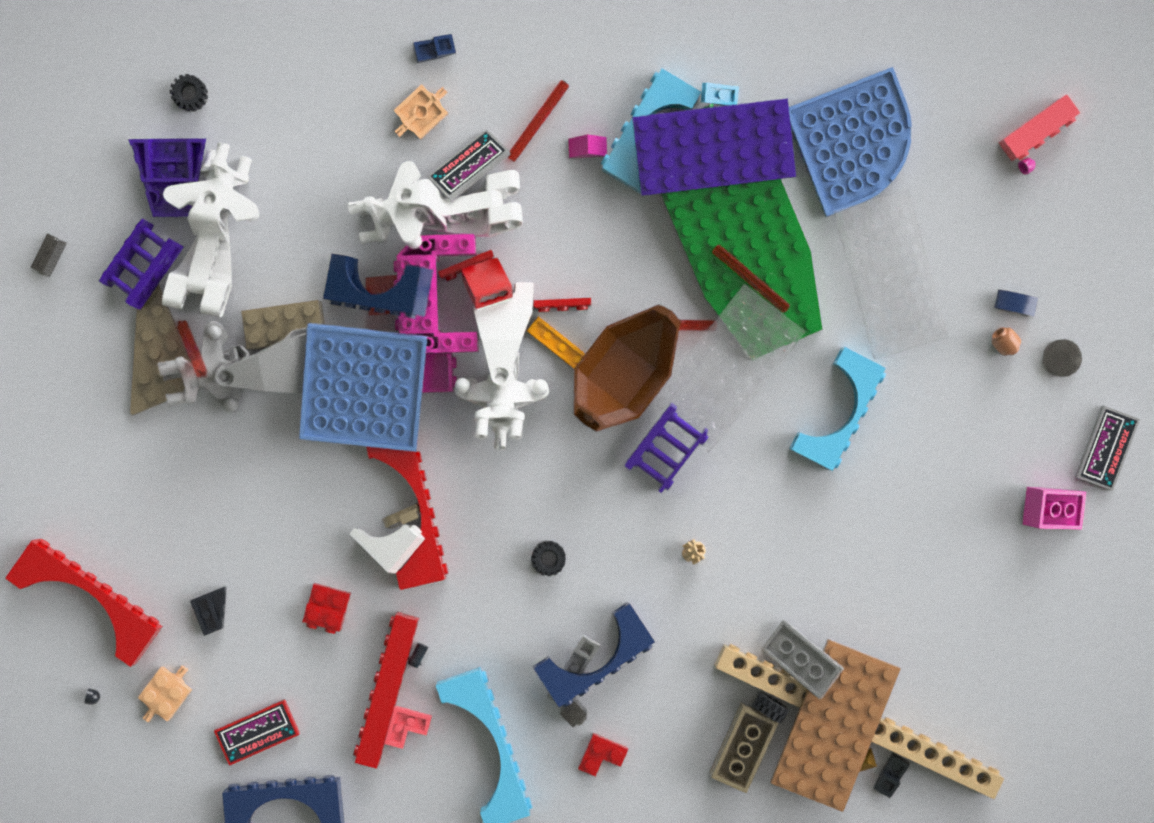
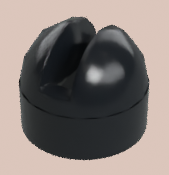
[84,688,100,705]

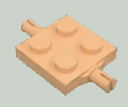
[394,84,448,140]
[138,665,192,722]

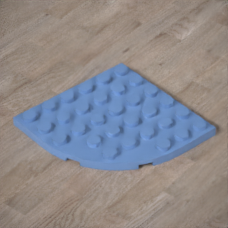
[789,67,912,217]

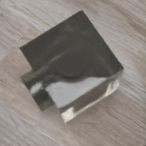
[560,697,587,727]

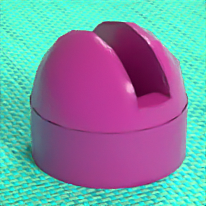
[1018,158,1036,175]

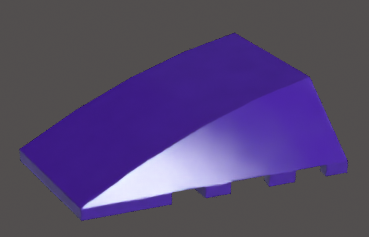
[128,138,207,217]

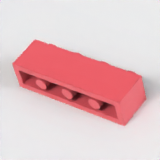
[999,94,1080,161]

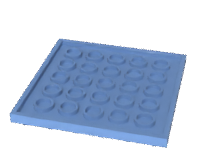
[299,323,427,452]

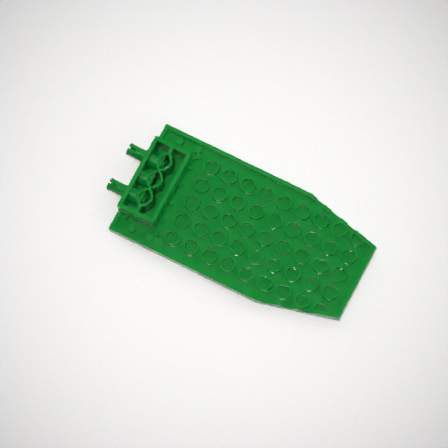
[661,104,823,360]

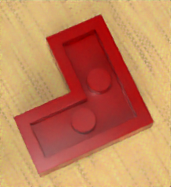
[578,733,628,777]

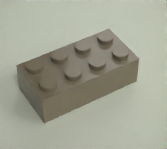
[241,300,325,350]
[709,702,778,794]

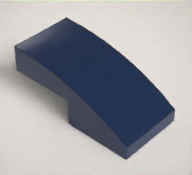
[413,34,456,63]
[994,289,1038,317]

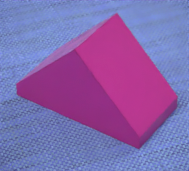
[568,134,607,158]

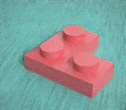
[384,705,432,749]

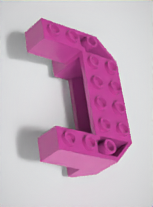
[393,234,479,354]

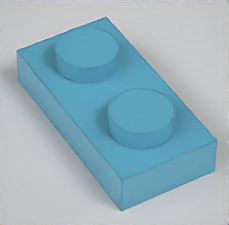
[701,83,739,105]

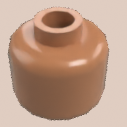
[992,327,1021,356]

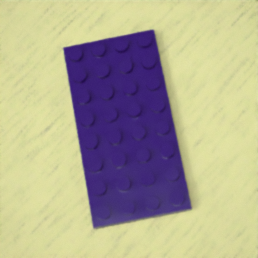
[632,98,796,196]

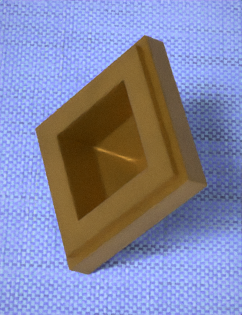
[860,748,877,772]

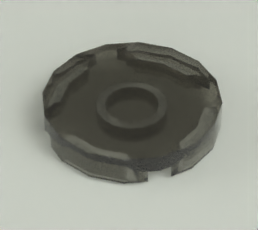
[1042,339,1082,377]

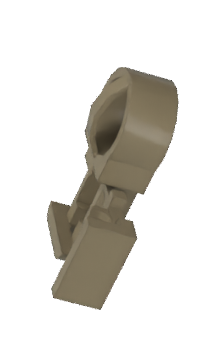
[382,503,420,528]

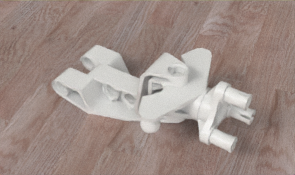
[162,142,259,318]
[348,161,522,249]
[455,282,549,450]

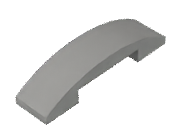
[547,635,601,701]

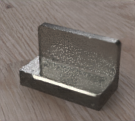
[31,233,67,276]

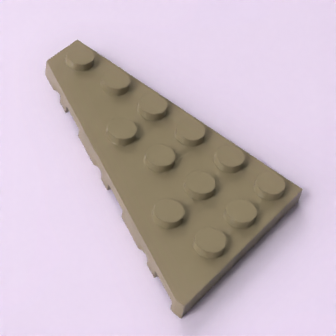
[130,284,192,415]

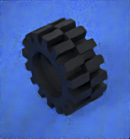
[170,74,208,112]
[531,541,566,577]
[752,692,790,724]

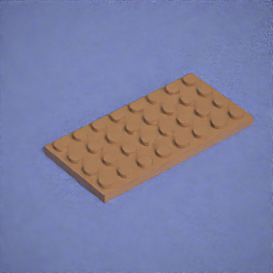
[770,639,901,812]

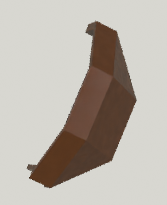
[574,304,681,432]

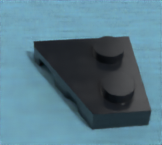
[190,586,227,636]

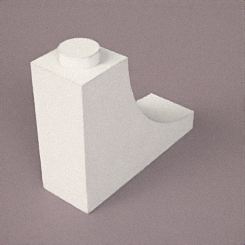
[350,524,425,574]

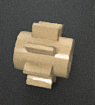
[682,539,705,565]

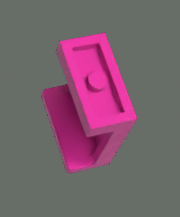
[422,353,457,393]

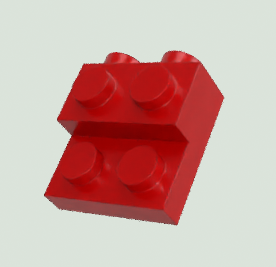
[302,583,351,634]

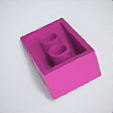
[1022,487,1086,530]

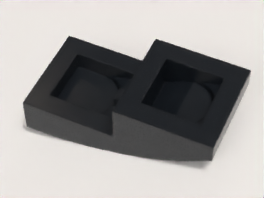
[873,753,910,798]

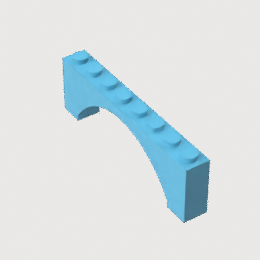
[436,667,533,823]

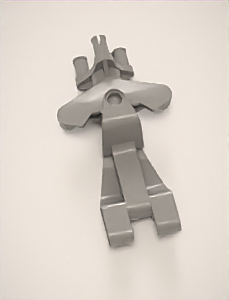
[158,321,307,413]

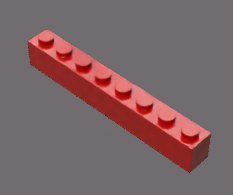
[353,612,420,769]

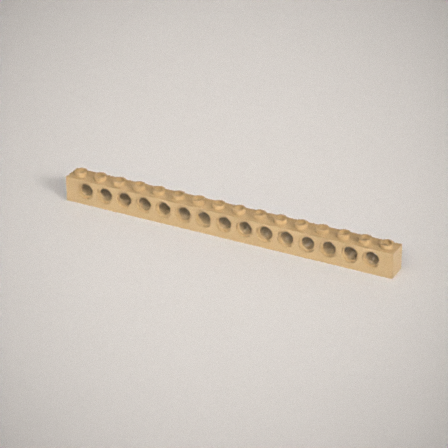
[714,644,1004,799]

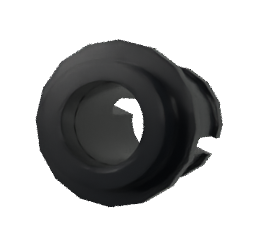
[408,642,429,668]

